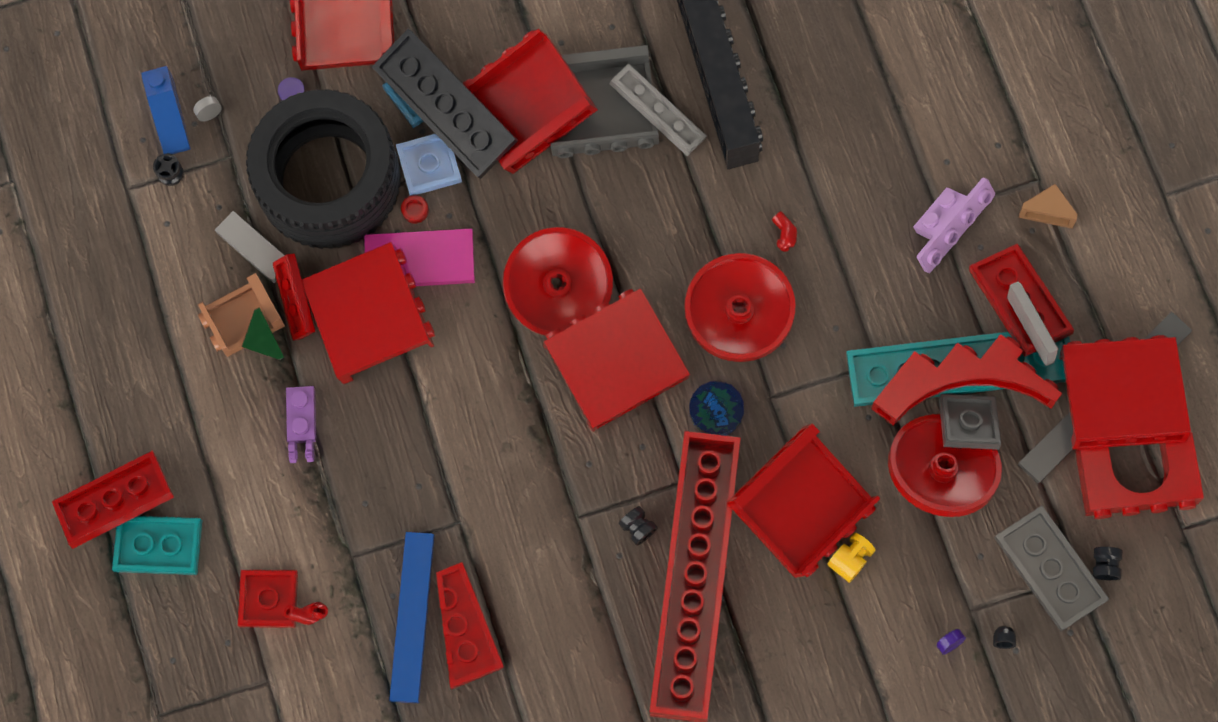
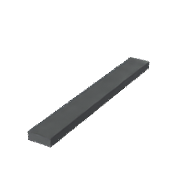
[1018,312,1192,484]

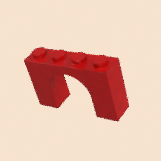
[1075,432,1204,519]

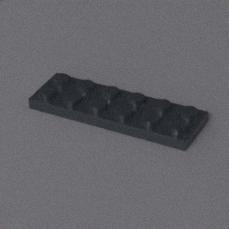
[372,28,518,179]

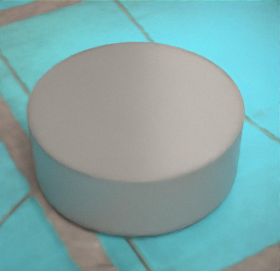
[193,96,222,121]

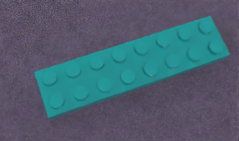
[846,332,1070,407]

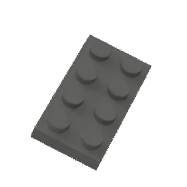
[994,506,1109,632]

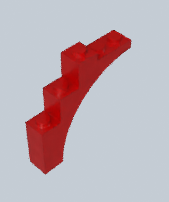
[872,334,1062,426]

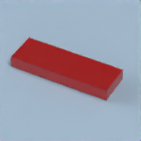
[273,253,315,340]

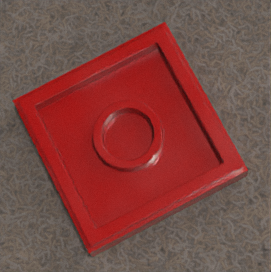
[237,570,298,628]

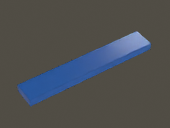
[390,532,435,704]

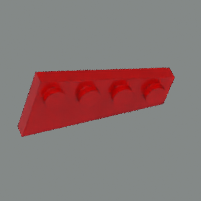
[436,562,504,690]

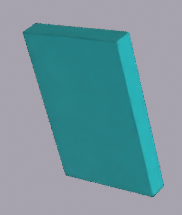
[112,516,203,575]

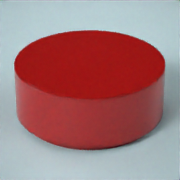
[401,195,429,224]

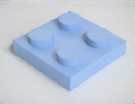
[396,134,462,196]

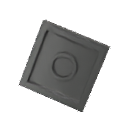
[939,394,1001,450]

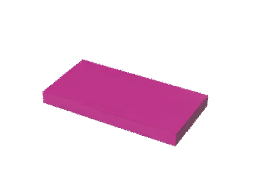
[364,229,475,286]

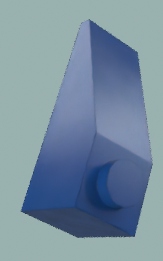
[141,66,191,154]

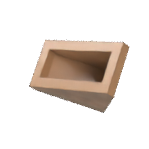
[1019,184,1078,229]

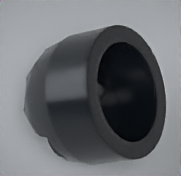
[993,626,1016,649]

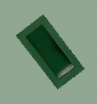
[242,307,284,360]

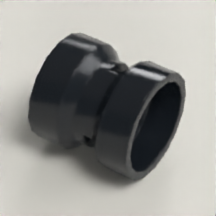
[619,506,658,546]
[1093,547,1123,581]

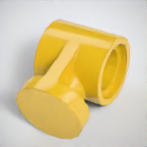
[827,533,876,583]

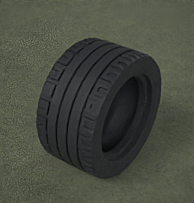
[246,89,401,249]

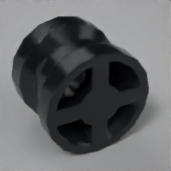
[153,153,184,186]

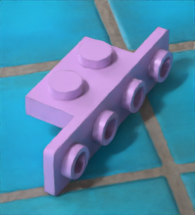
[913,177,995,273]

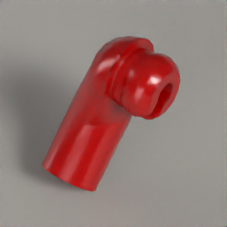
[772,211,797,252]
[284,602,328,625]

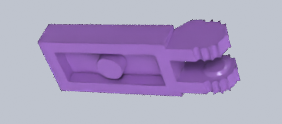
[286,386,316,463]

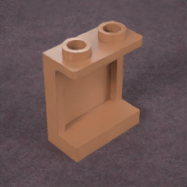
[198,273,285,357]

